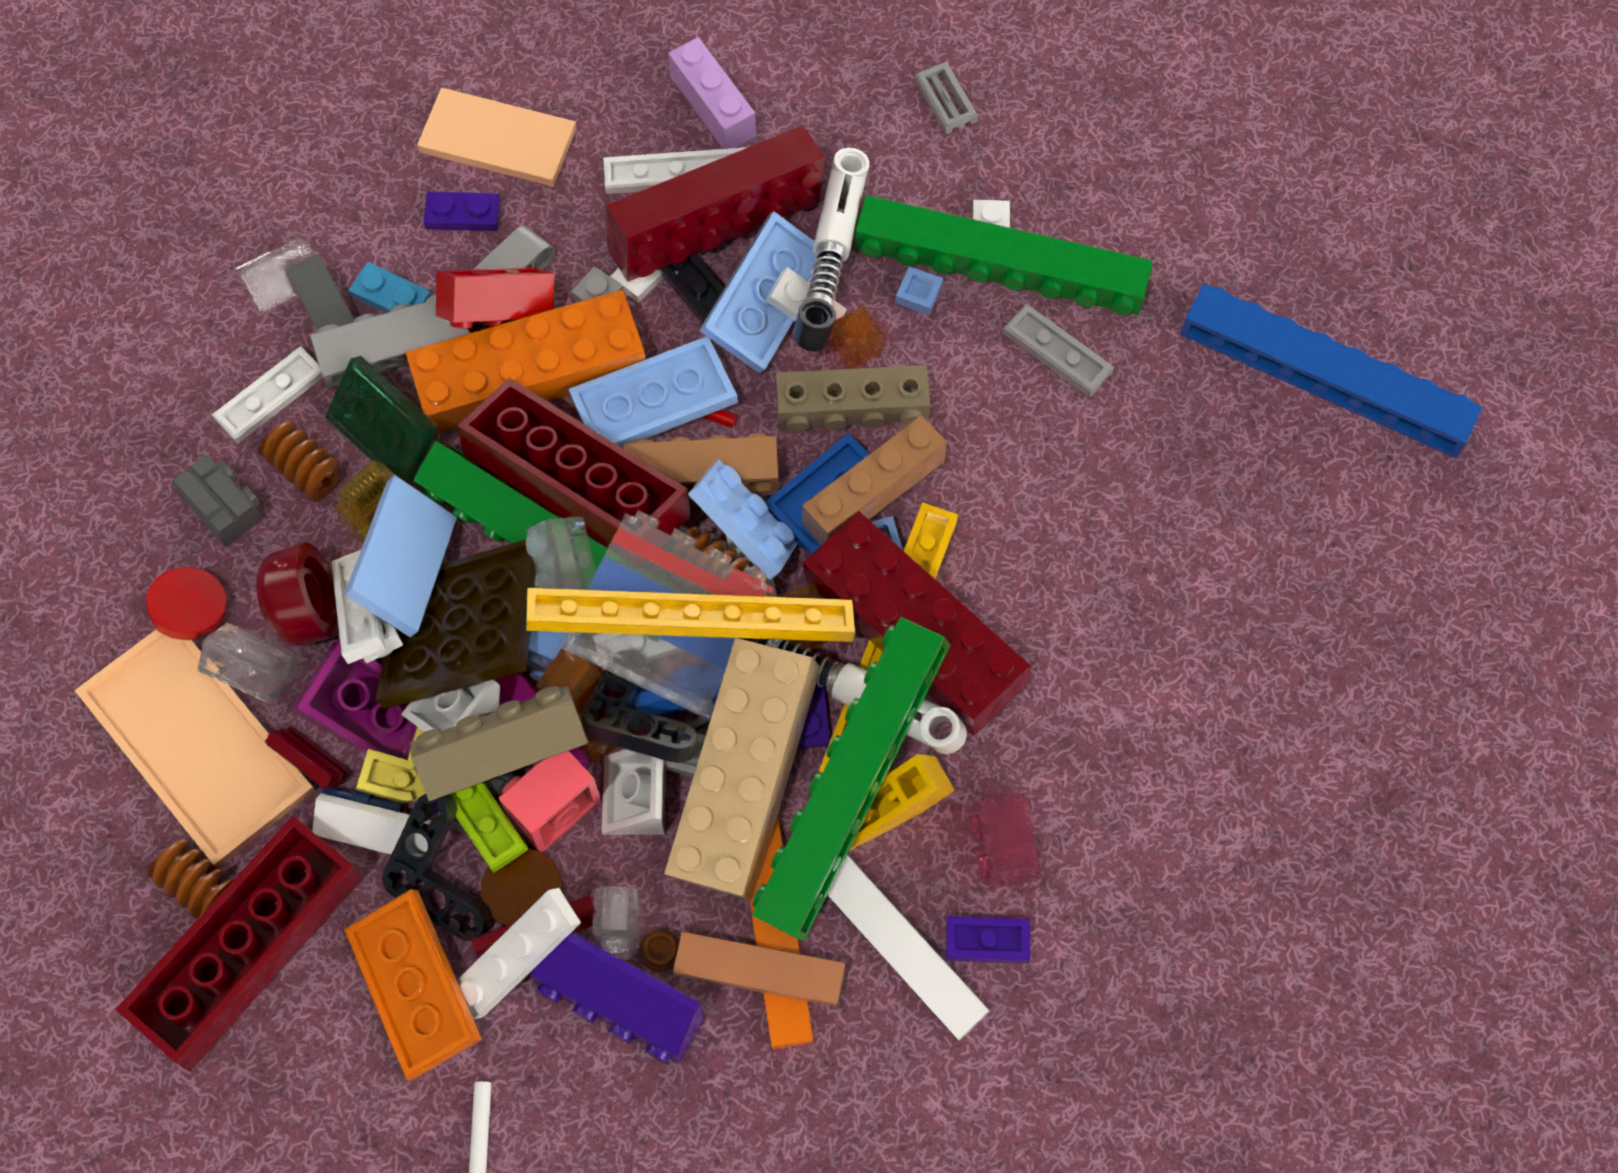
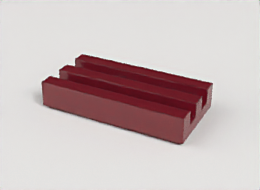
[265,726,352,789]

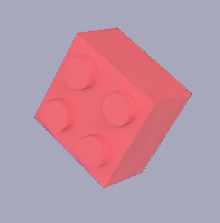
[498,751,601,852]

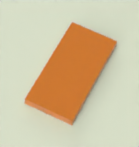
[344,889,482,1080]

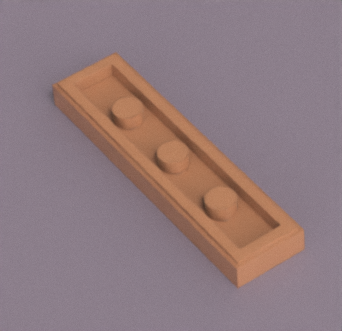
[673,932,845,1007]

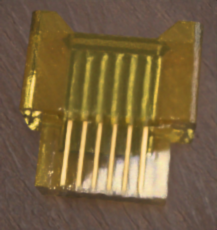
[335,460,395,543]

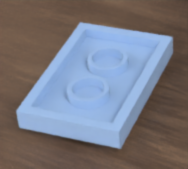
[688,459,798,580]

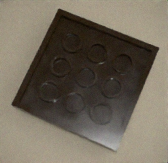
[376,537,542,709]

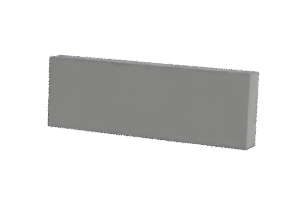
[1003,303,1114,397]

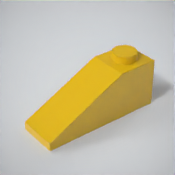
[849,754,955,851]

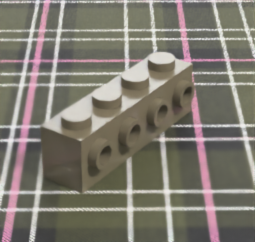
[776,365,930,433]
[410,685,588,801]

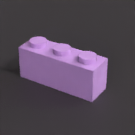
[668,37,756,149]

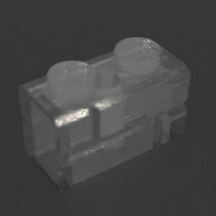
[526,516,596,590]
[198,622,298,703]
[592,886,643,961]

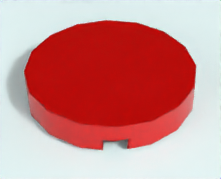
[146,567,227,640]

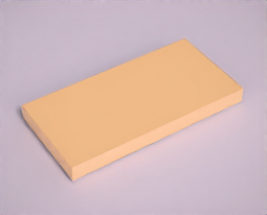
[417,88,577,187]

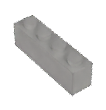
[310,294,470,388]

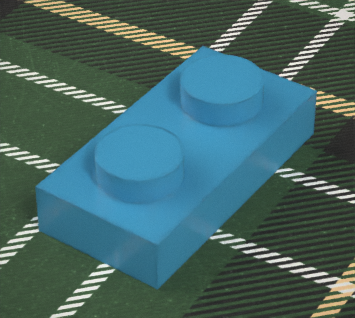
[348,262,432,313]

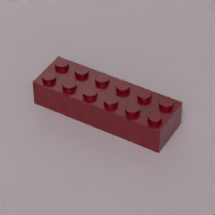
[606,125,825,282]
[457,378,690,568]
[803,511,1031,736]
[115,816,363,1072]

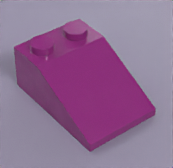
[290,640,417,760]

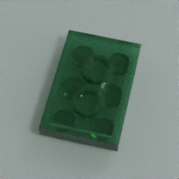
[325,356,439,485]

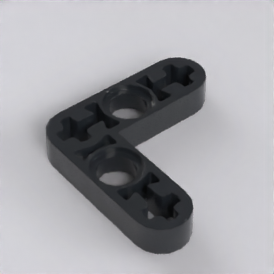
[582,649,697,763]
[382,794,492,941]

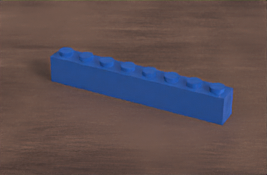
[1180,283,1483,458]

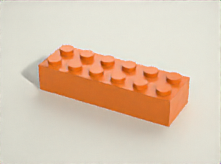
[406,289,646,436]

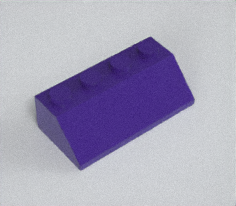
[530,933,704,1064]

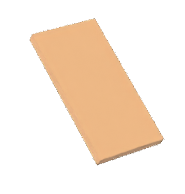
[74,629,315,868]

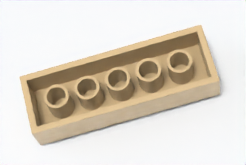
[664,638,821,901]

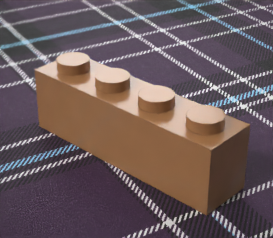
[802,415,947,545]
[623,433,779,497]

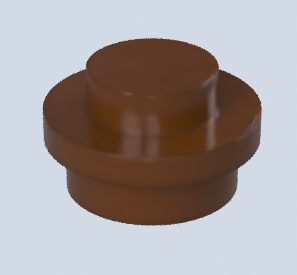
[639,930,679,972]

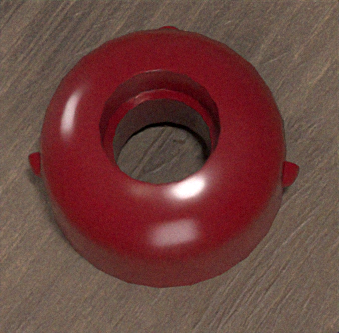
[256,542,339,646]

